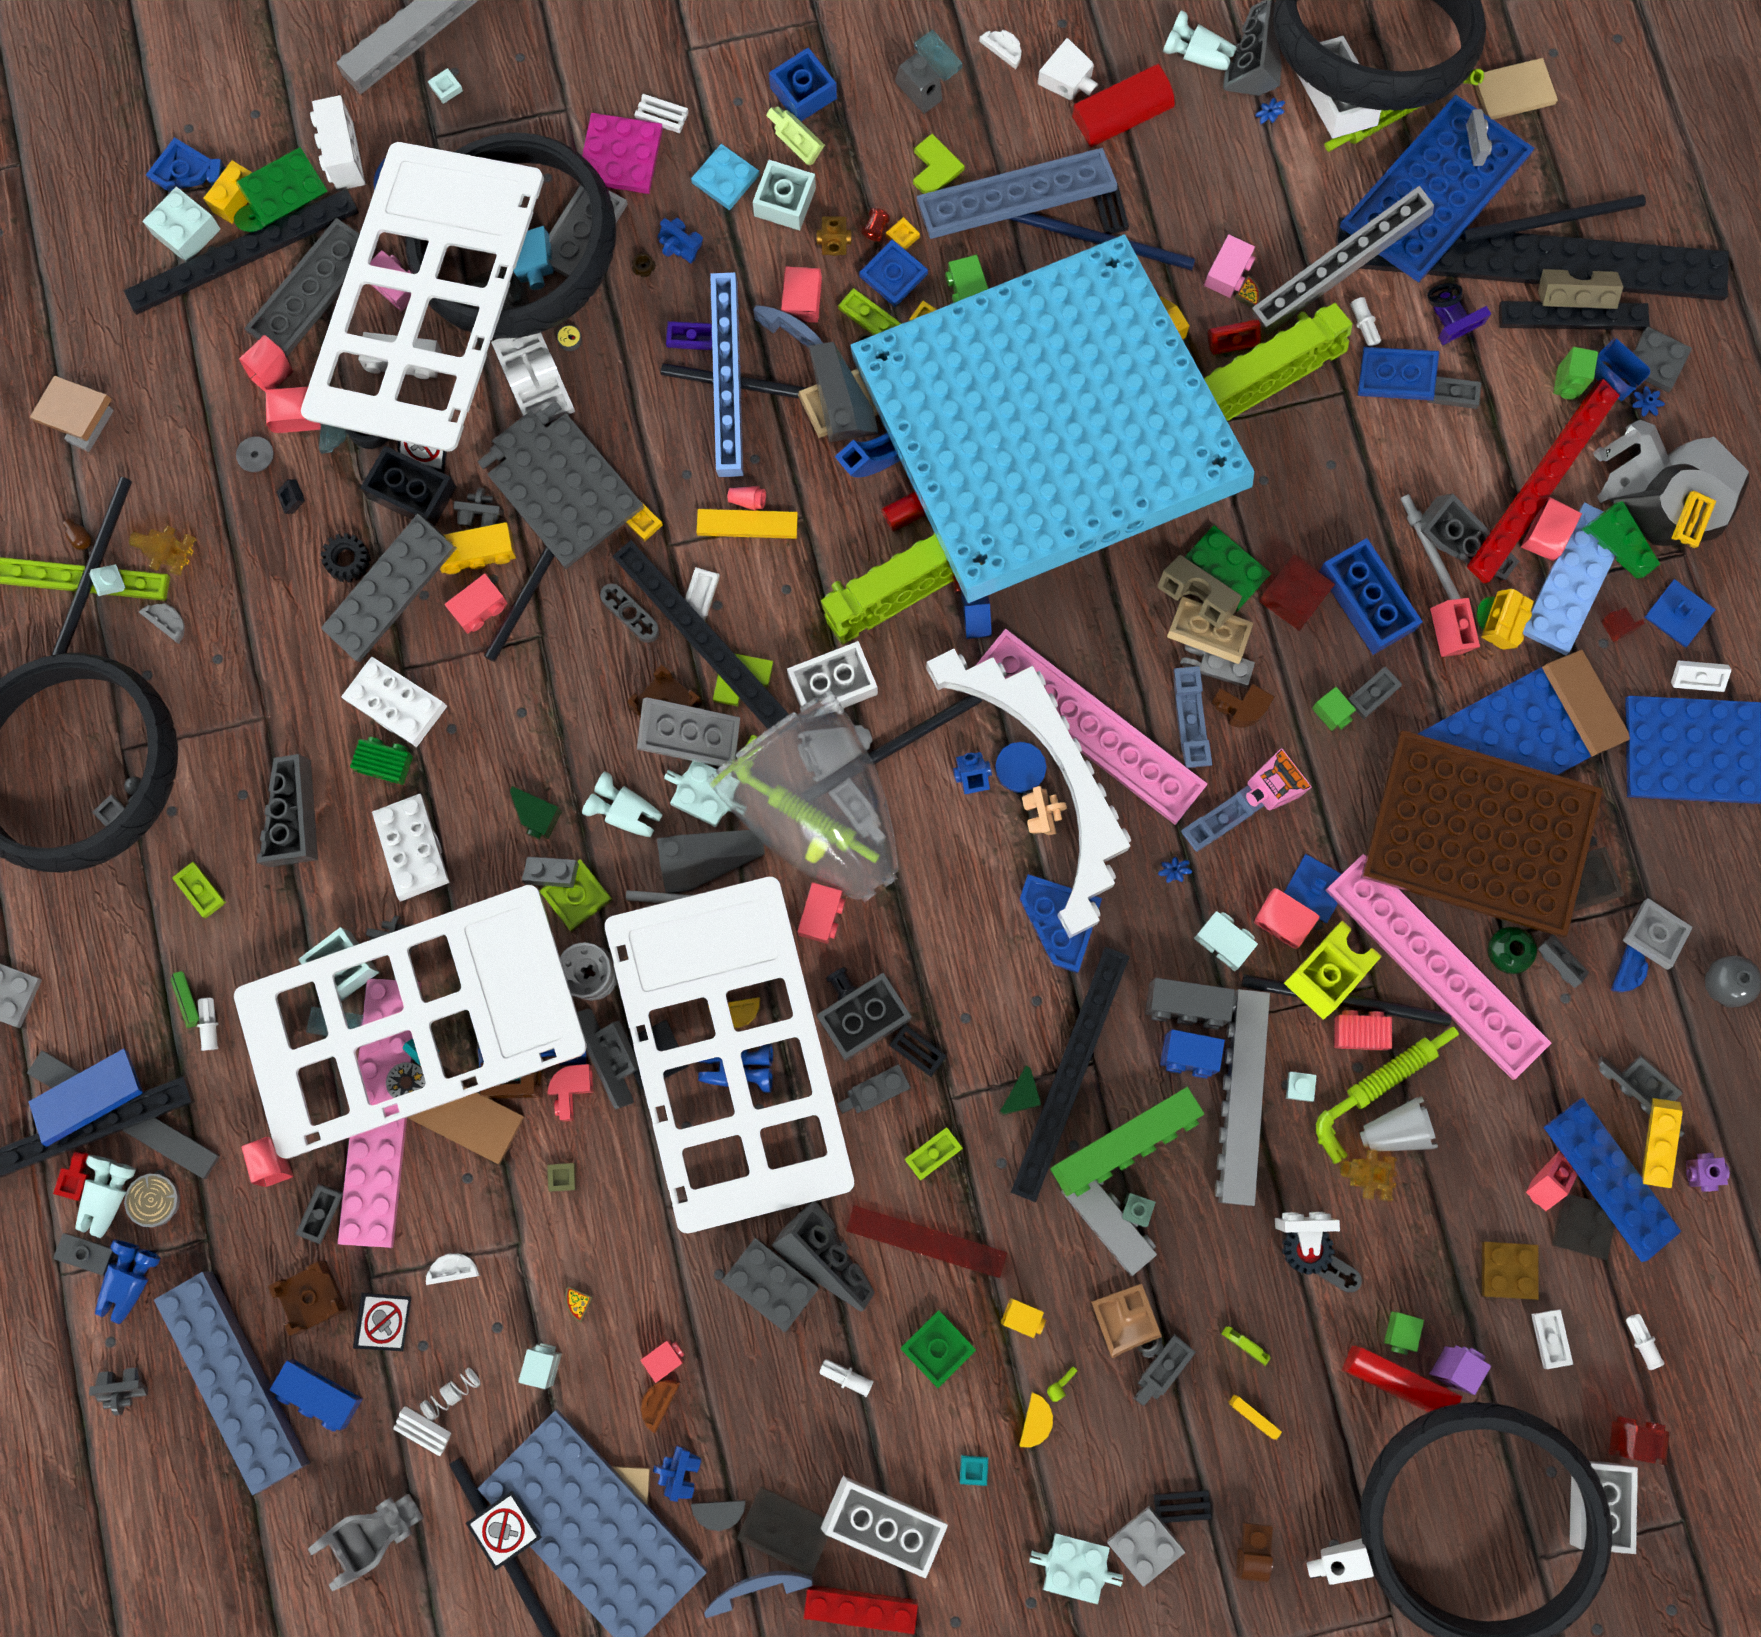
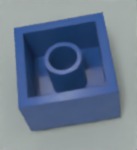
[769,47,837,121]
[1160,1029,1225,1079]

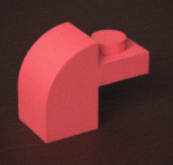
[548,1064,594,1121]

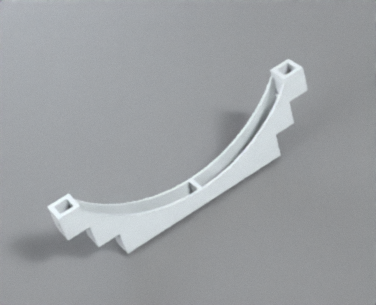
[926,649,1131,938]

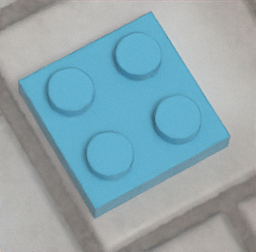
[691,144,759,211]

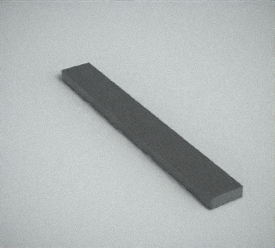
[27,1050,220,1179]

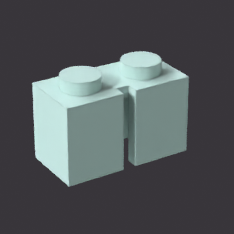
[1194,911,1258,971]
[518,1343,562,1389]

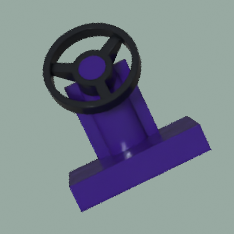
[1427,283,1491,346]

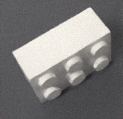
[310,95,366,191]
[787,641,878,722]
[1570,1461,1638,1554]

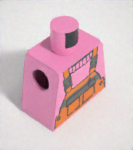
[1246,748,1312,810]

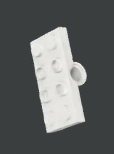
[491,333,575,423]
[341,657,447,747]
[372,793,450,901]

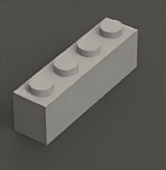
[1060,1179,1157,1276]

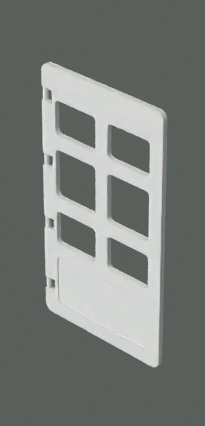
[301,142,544,452]
[605,877,854,1233]
[234,885,587,1159]

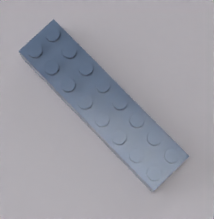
[154,1271,310,1495]

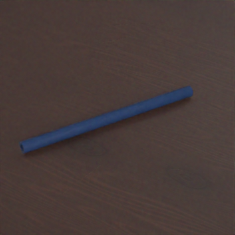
[1009,213,1195,271]

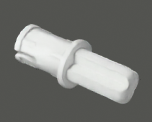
[1350,297,1381,347]
[197,998,219,1051]
[1626,1314,1665,1370]
[820,1359,874,1397]

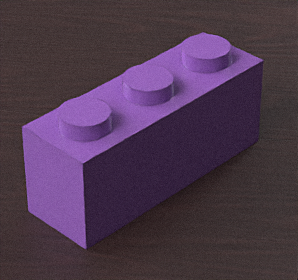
[1429,1345,1491,1395]

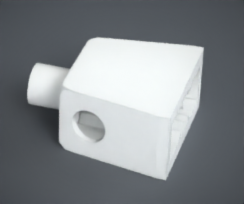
[1038,38,1099,100]
[1306,1539,1374,1584]

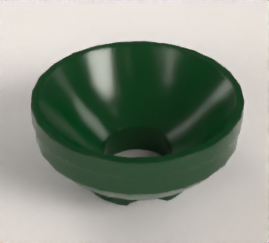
[1488,927,1537,974]

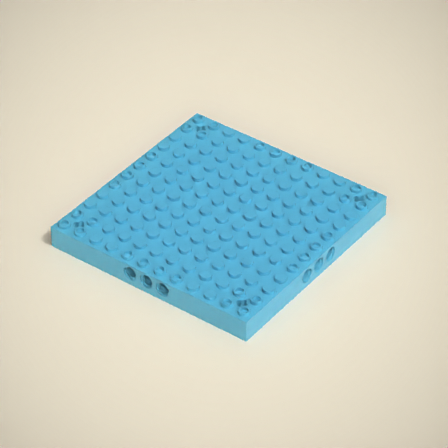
[850,234,1254,603]

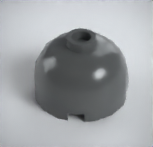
[1705,955,1761,1008]

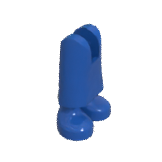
[698,1043,773,1093]
[95,1240,161,1324]

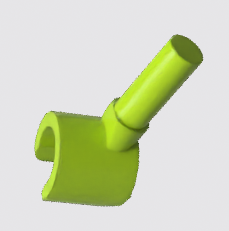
[1047,1366,1077,1402]

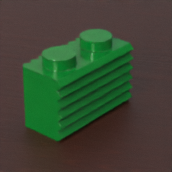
[350,737,413,785]

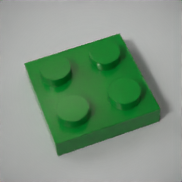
[900,1310,976,1389]

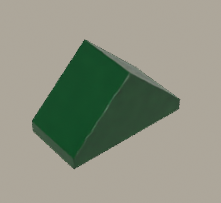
[999,1065,1041,1116]

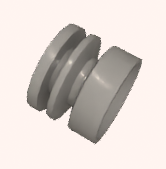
[560,942,618,1001]

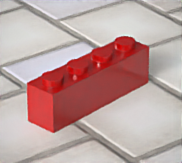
[803,1585,918,1634]

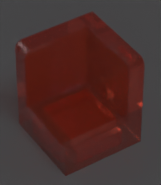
[1601,607,1645,642]

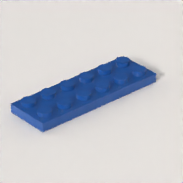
[1543,1098,1681,1262]

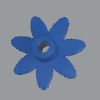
[1255,98,1285,124]
[1632,386,1665,417]
[1158,857,1192,883]

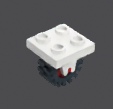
[1275,1212,1340,1275]

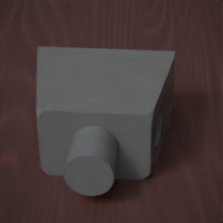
[895,53,942,114]

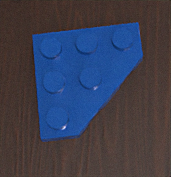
[1019,874,1102,973]

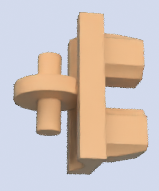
[1022,786,1067,835]

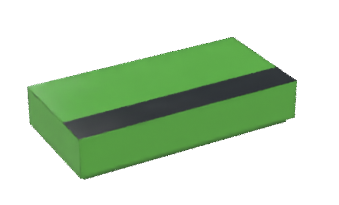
[171,971,199,1029]

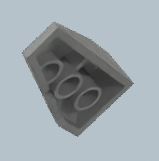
[1223,0,1282,96]
[809,342,878,442]
[657,829,765,894]
[772,1201,875,1312]

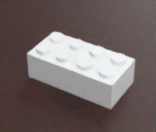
[1297,36,1381,139]
[821,1476,948,1579]

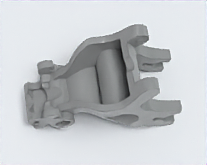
[308,1494,423,1591]

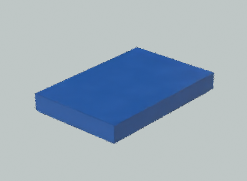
[1358,347,1439,401]

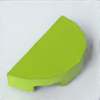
[1221,1326,1271,1366]

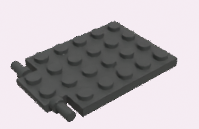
[477,401,644,569]

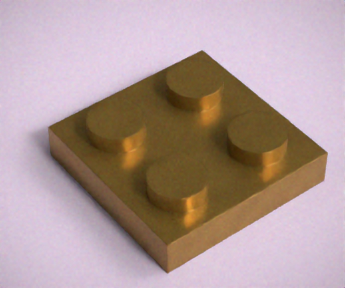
[1482,1242,1539,1300]

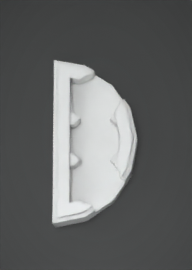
[979,30,1021,69]
[426,1253,481,1285]

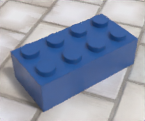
[1318,538,1423,655]

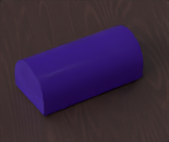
[666,321,713,350]

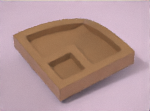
[1092,1284,1162,1358]

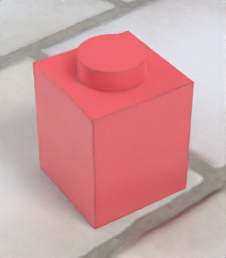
[640,1339,685,1383]

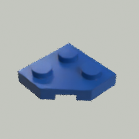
[146,137,211,191]

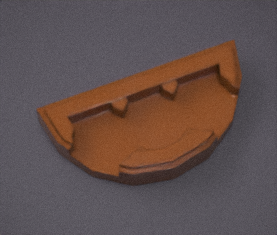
[640,1380,680,1434]

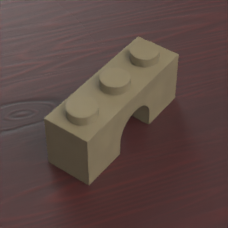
[1538,269,1623,309]
[1157,555,1242,629]

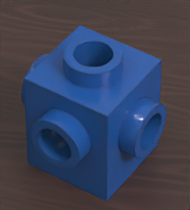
[953,752,992,794]

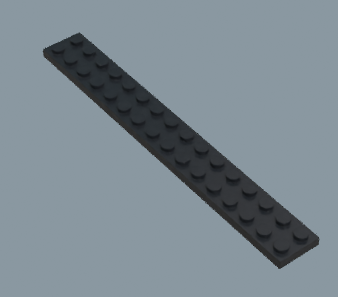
[1336,217,1729,301]

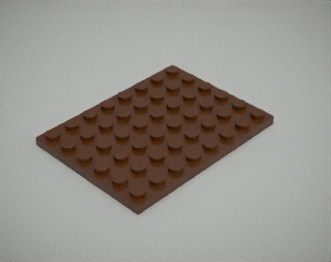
[1361,730,1603,938]

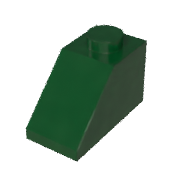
[510,786,562,840]

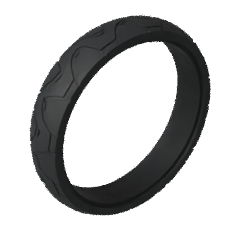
[1273,0,1486,111]
[405,132,616,338]
[0,653,178,873]
[1360,1402,1612,1637]

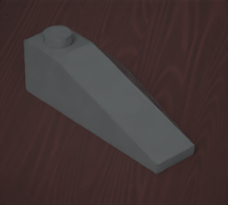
[1421,493,1520,580]

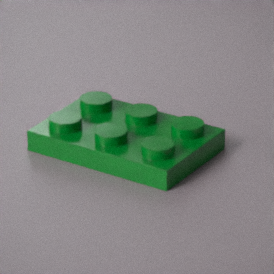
[236,147,328,227]
[1184,525,1271,612]

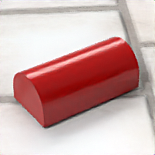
[1208,319,1261,355]
[881,491,926,532]

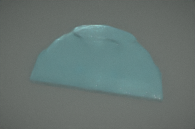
[319,424,347,454]

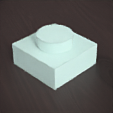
[428,68,463,104]
[89,564,125,596]
[1286,1072,1316,1102]

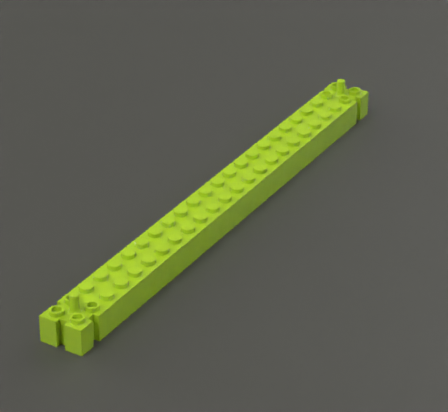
[821,303,1353,645]

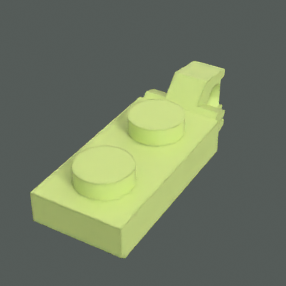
[766,107,825,165]

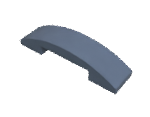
[753,305,823,362]
[1174,666,1212,768]
[1181,785,1264,852]
[704,1571,814,1618]

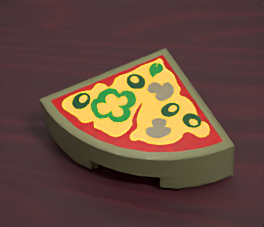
[1235,276,1260,308]
[565,1286,593,1323]

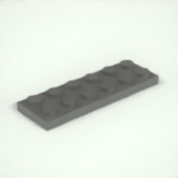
[244,218,377,357]
[321,514,457,662]

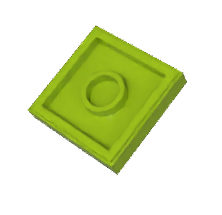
[539,859,612,932]

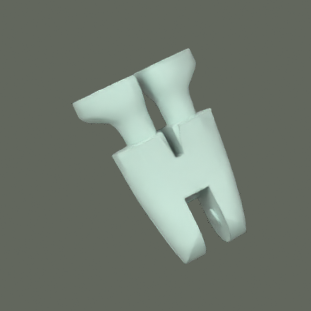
[1163,10,1236,70]
[582,771,663,837]
[75,1155,136,1238]

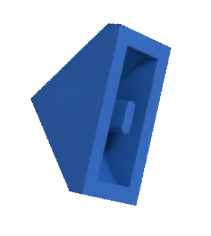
[961,590,992,639]

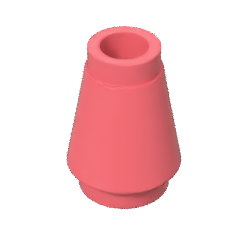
[728,486,766,511]

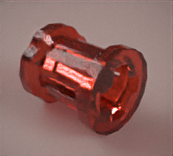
[861,208,890,241]

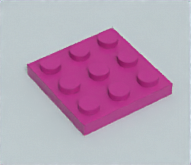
[578,113,663,194]

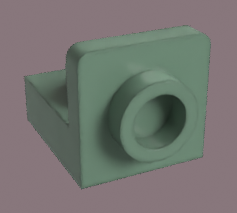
[1122,1193,1156,1227]

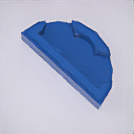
[1611,944,1648,993]

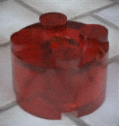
[1608,1416,1670,1466]

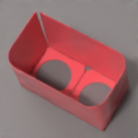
[781,266,822,323]
[239,335,294,392]
[266,386,323,433]
[1521,497,1582,562]
[1253,888,1320,949]
[242,1137,294,1187]

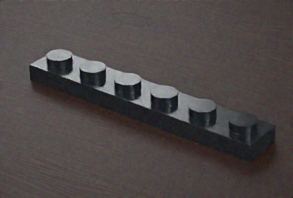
[1499,301,1650,330]

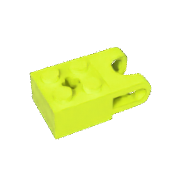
[1284,921,1382,1020]

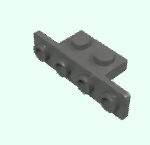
[577,1009,639,1109]
[1598,1055,1685,1137]

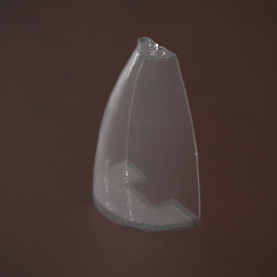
[706,690,899,903]

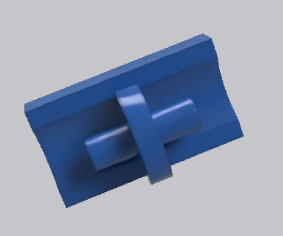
[657,218,703,264]
[653,1446,701,1502]

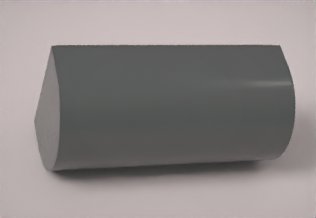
[295,1184,343,1244]

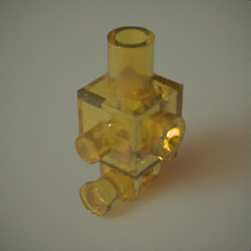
[129,525,197,576]
[1340,1150,1397,1202]

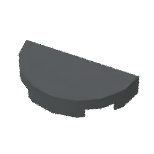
[691,1500,746,1531]

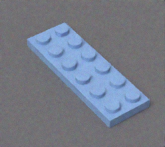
[1523,502,1615,655]

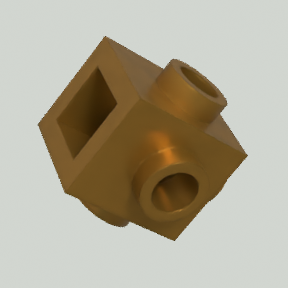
[817,216,851,256]

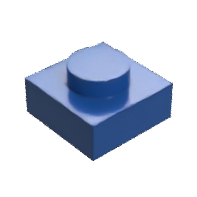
[206,159,226,186]

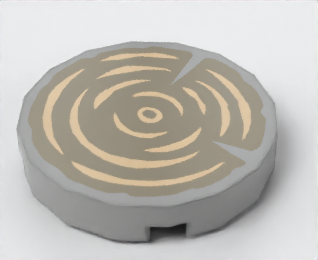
[124,1174,180,1227]

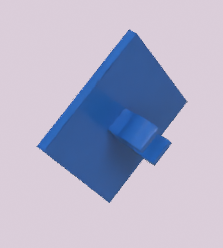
[1644,579,1716,648]
[1284,854,1341,924]

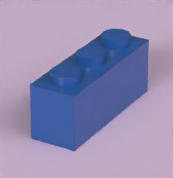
[270,1359,363,1432]

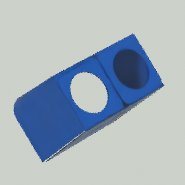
[1594,338,1650,402]

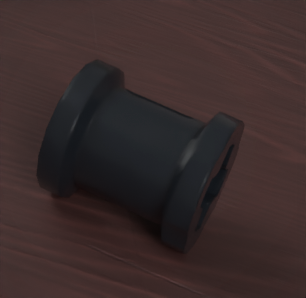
[826,967,858,1000]

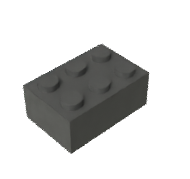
[816,973,912,1062]
[1145,978,1235,1030]
[721,1238,819,1332]

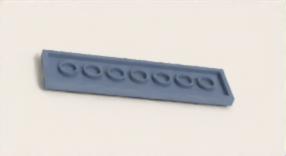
[917,148,1117,239]

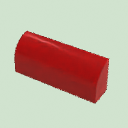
[1072,63,1175,148]
[1342,1346,1463,1412]

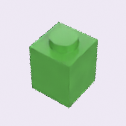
[1312,687,1356,731]
[1384,1311,1424,1355]

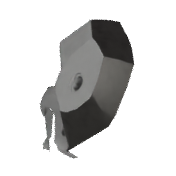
[1591,420,1749,546]

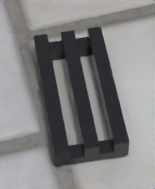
[1095,183,1129,234]
[889,1024,947,1077]
[1153,1490,1212,1523]

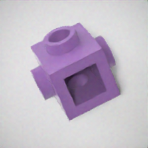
[1686,1153,1730,1192]

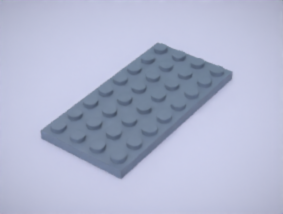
[478,1409,708,1637]

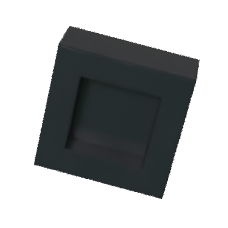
[276,479,305,514]

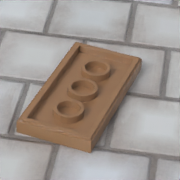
[1542,650,1630,757]
[406,1077,525,1165]

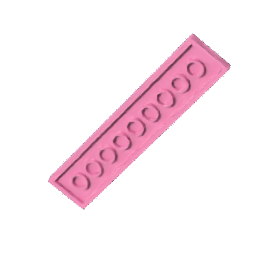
[975,629,1207,825]
[1325,854,1551,1080]
[338,979,421,1248]

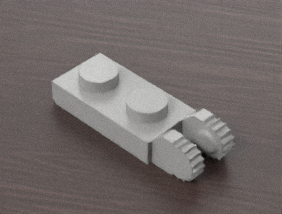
[1180,645,1255,688]

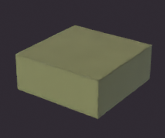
[547,1163,576,1192]

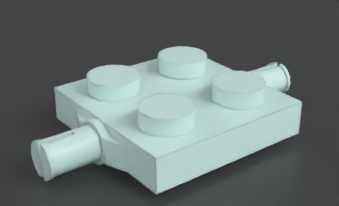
[664,761,746,827]
[1029,1533,1123,1604]

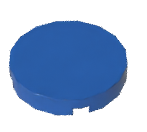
[995,742,1047,793]

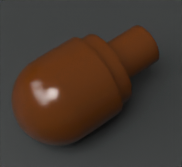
[63,519,91,550]

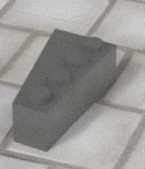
[256,754,318,867]

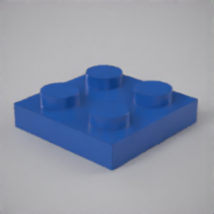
[859,239,928,307]

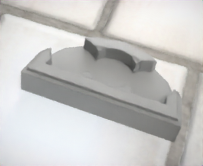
[139,603,185,644]

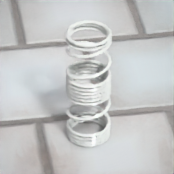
[420,1368,481,1421]

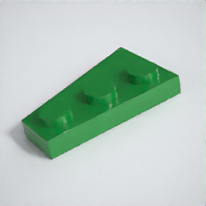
[1582,501,1660,579]

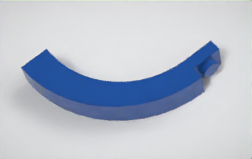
[835,433,900,478]

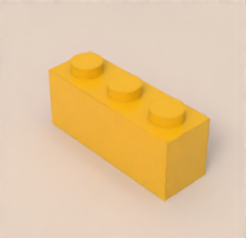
[440,522,516,574]
[1642,1098,1683,1188]

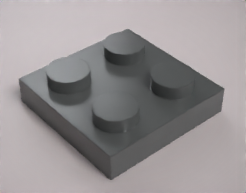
[1633,326,1692,393]

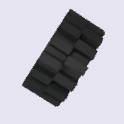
[321,533,371,583]

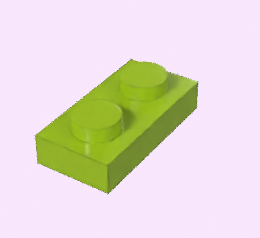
[172,862,227,919]
[904,1127,963,1181]

